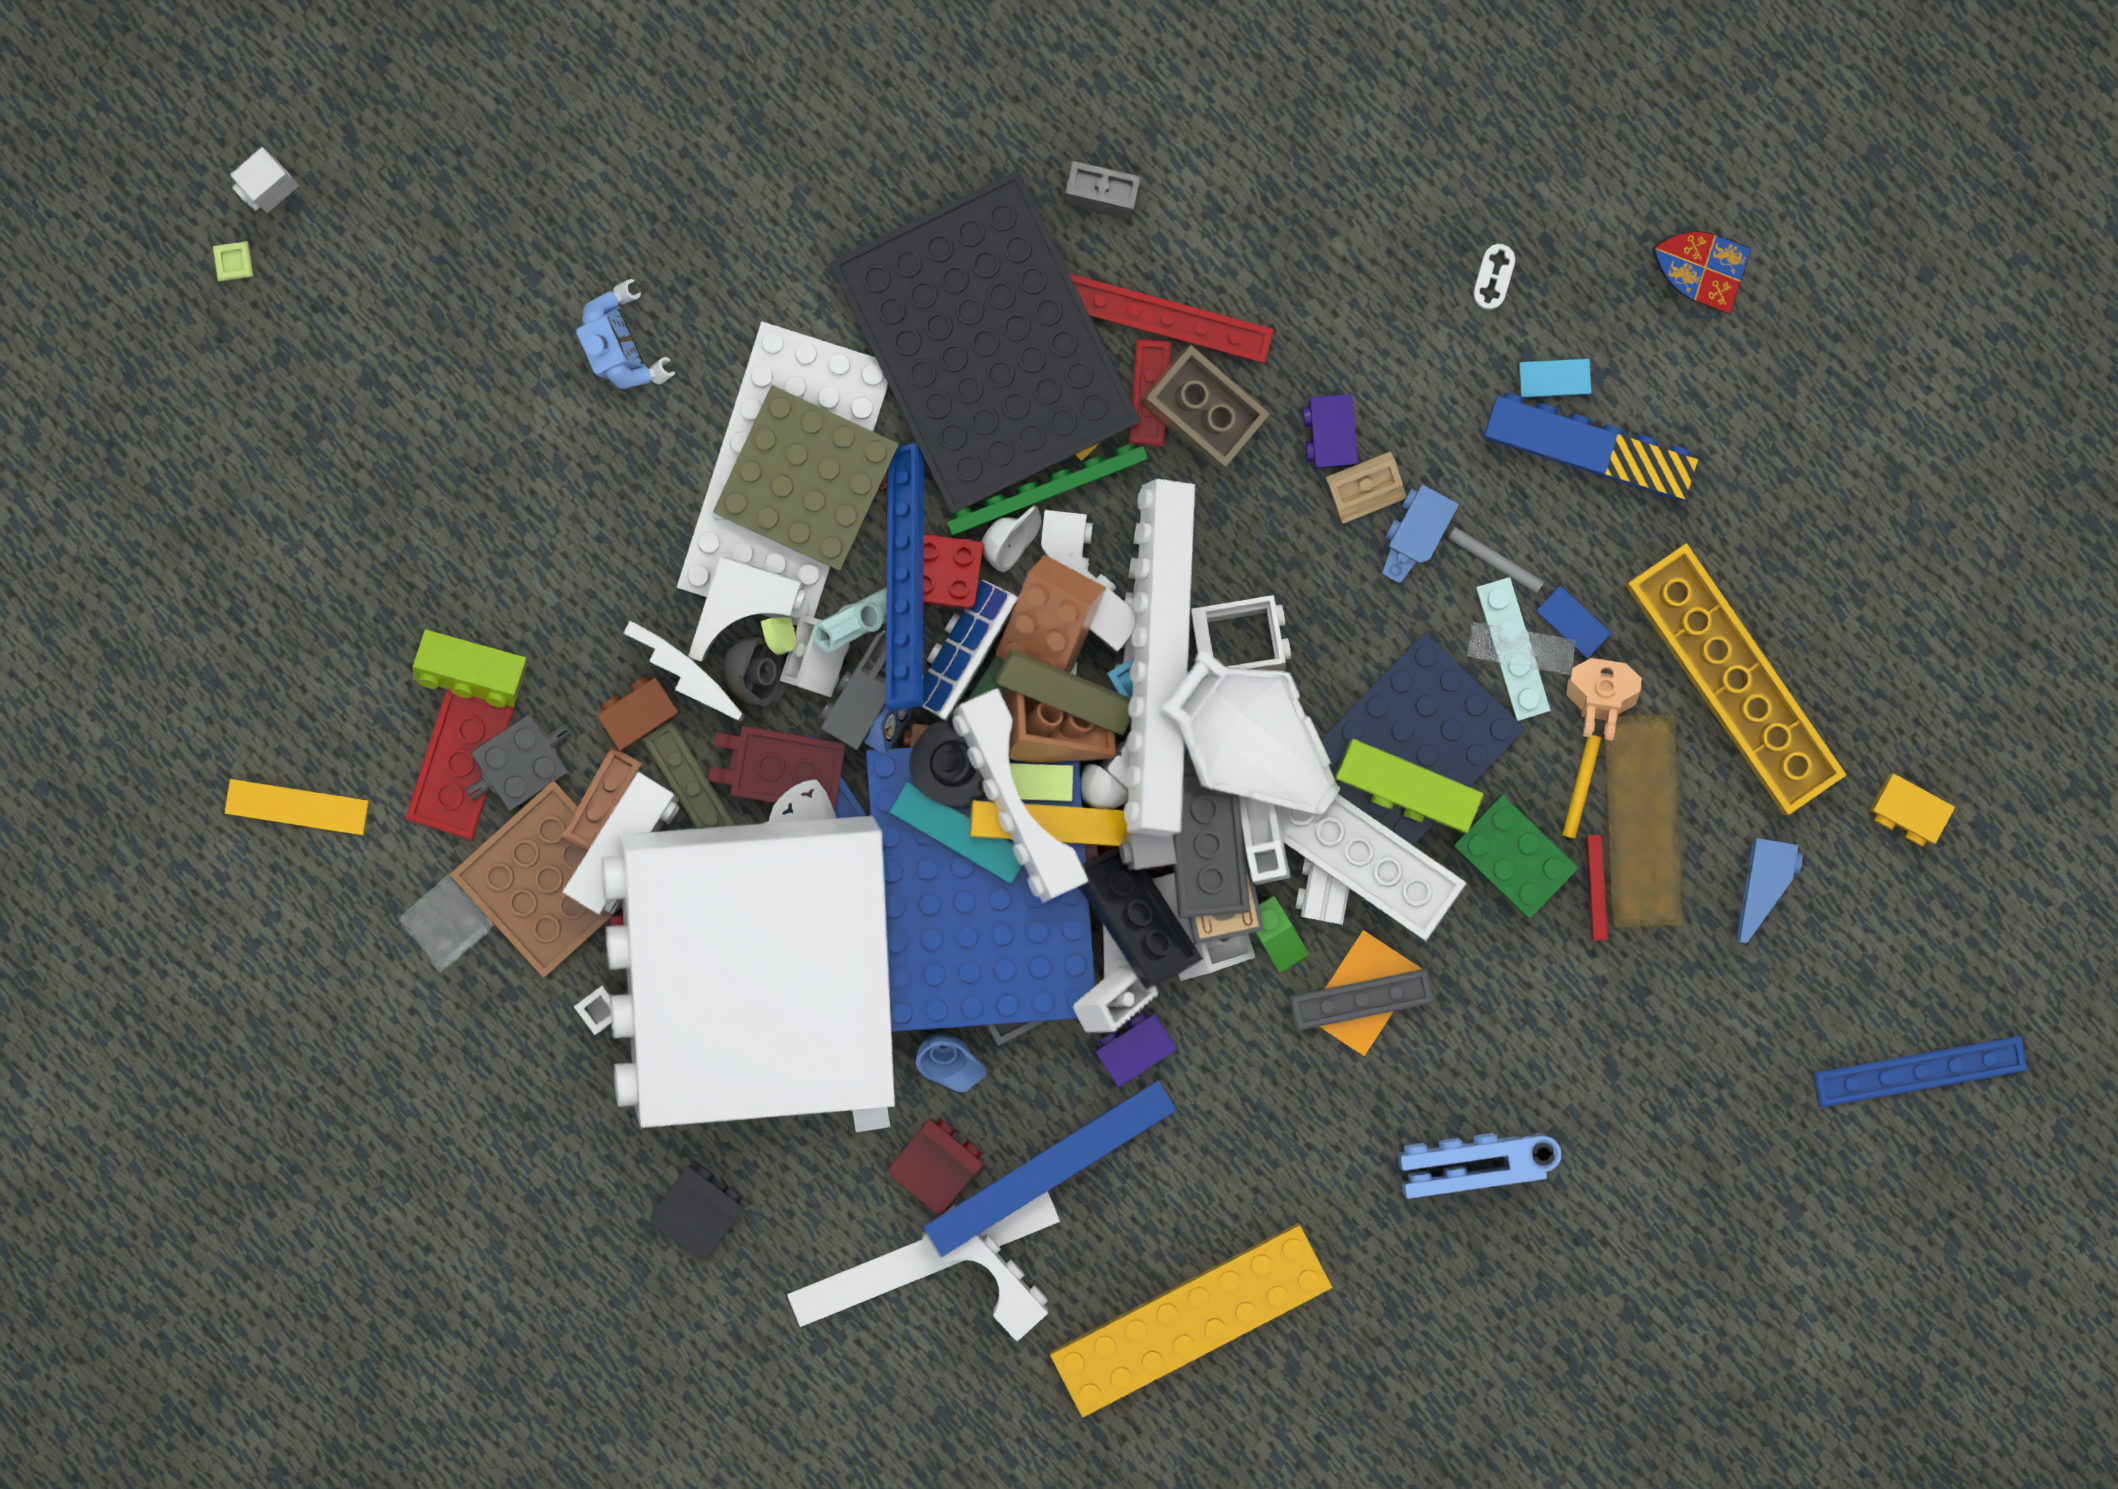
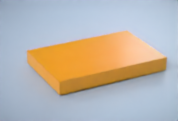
[1319,930,1422,1056]

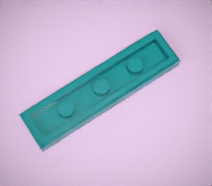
[890,782,1023,885]

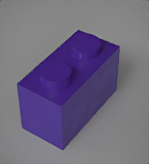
[1303,394,1358,469]
[1095,1011,1177,1087]

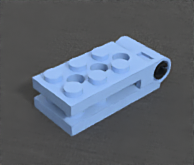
[1397,1133,1561,1199]

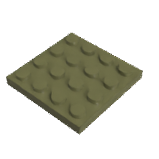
[713,385,899,572]

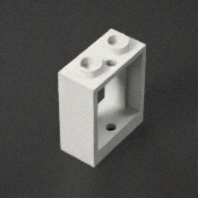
[1191,595,1291,680]

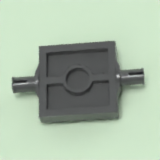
[465,713,572,811]

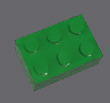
[1451,795,1578,919]

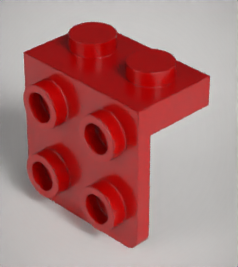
[923,534,983,609]

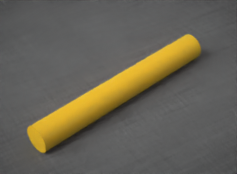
[1562,735,1602,839]

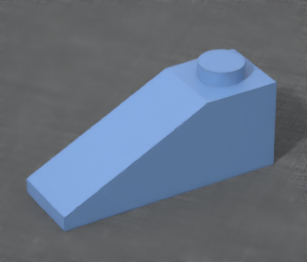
[1736,838,1803,943]

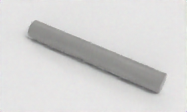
[1448,527,1544,593]

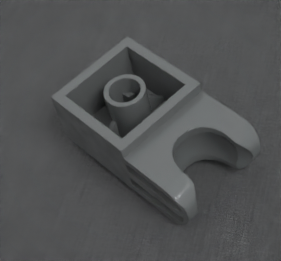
[819,631,886,751]

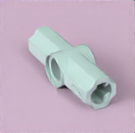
[812,587,887,652]

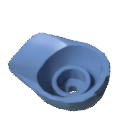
[915,1032,987,1092]

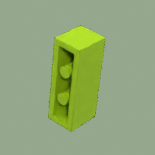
[413,629,526,708]

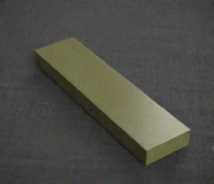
[996,649,1132,735]
[642,721,736,827]

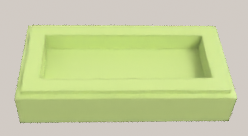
[1010,764,1073,802]

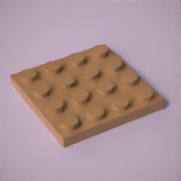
[449,780,623,978]

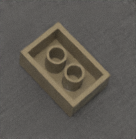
[1139,345,1270,469]

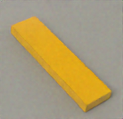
[224,779,369,835]

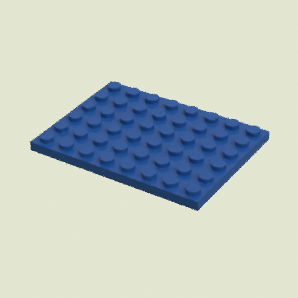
[866,747,1095,1032]

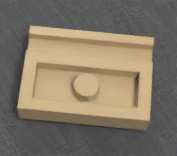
[1326,451,1407,524]

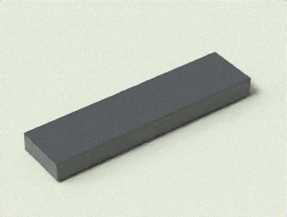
[1289,968,1434,1031]

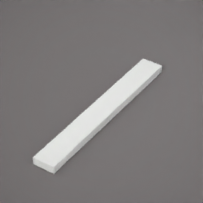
[787,1191,1060,1327]

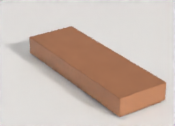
[561,746,642,852]

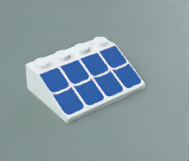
[921,579,1018,721]

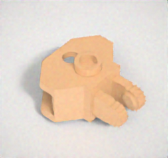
[1566,658,1642,741]

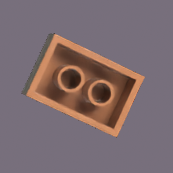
[996,555,1107,673]

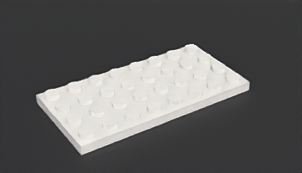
[677,321,889,626]

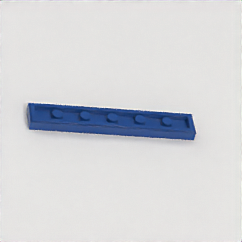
[1814,1036,2028,1107]

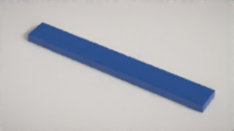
[886,442,924,712]
[922,1080,1176,1257]

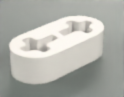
[1473,244,1515,310]

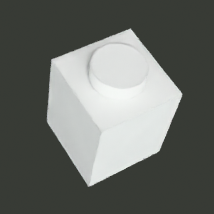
[574,985,613,1035]

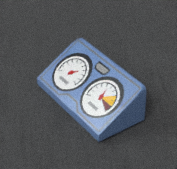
[864,703,913,754]

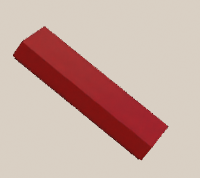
[1129,339,1171,447]
[1585,835,1608,941]

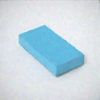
[1519,359,1591,398]

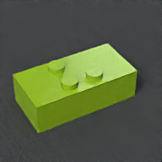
[1334,739,1484,833]

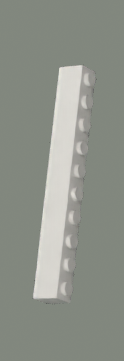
[1124,479,1195,837]

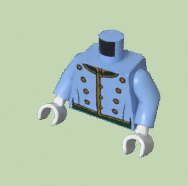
[576,279,675,389]

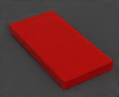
[405,689,515,840]

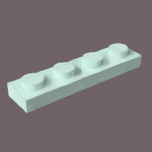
[1476,577,1551,721]

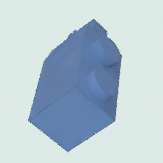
[1381,484,1459,583]

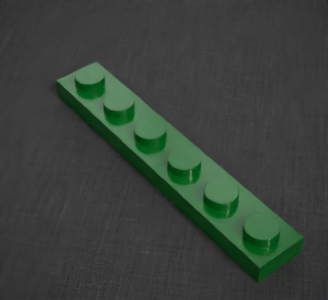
[947,443,1148,536]

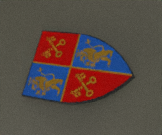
[1652,231,1751,315]

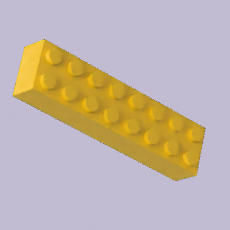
[1625,543,1846,815]
[1050,1223,1332,1418]

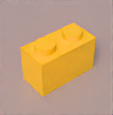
[1869,774,1955,847]

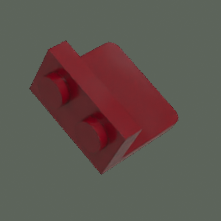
[889,1117,984,1214]

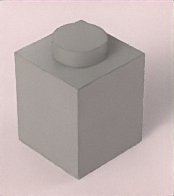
[1120,833,1176,870]

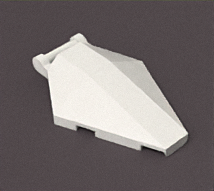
[1160,650,1340,815]

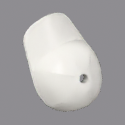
[981,504,1042,572]
[1080,764,1129,810]

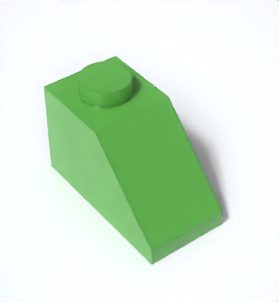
[1255,895,1309,973]

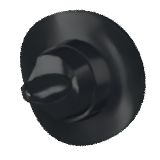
[909,721,986,806]

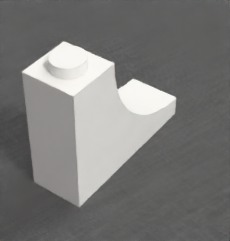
[688,556,806,661]

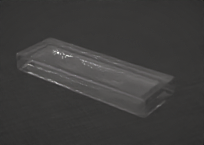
[1466,622,1576,675]

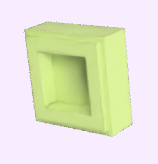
[213,241,254,282]

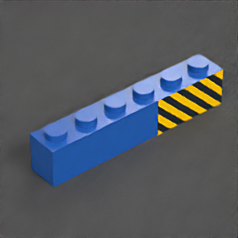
[1483,392,1698,501]

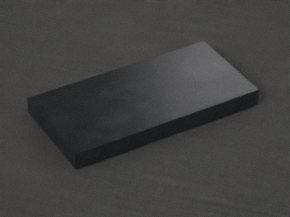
[1079,846,1203,991]

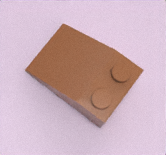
[1000,687,1116,763]

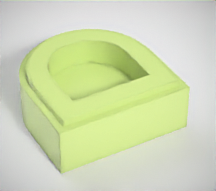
[761,617,796,655]

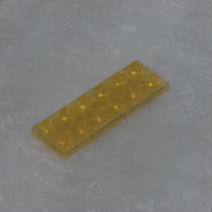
[1604,715,1683,927]

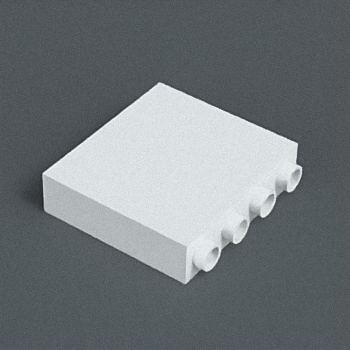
[602,816,895,1127]

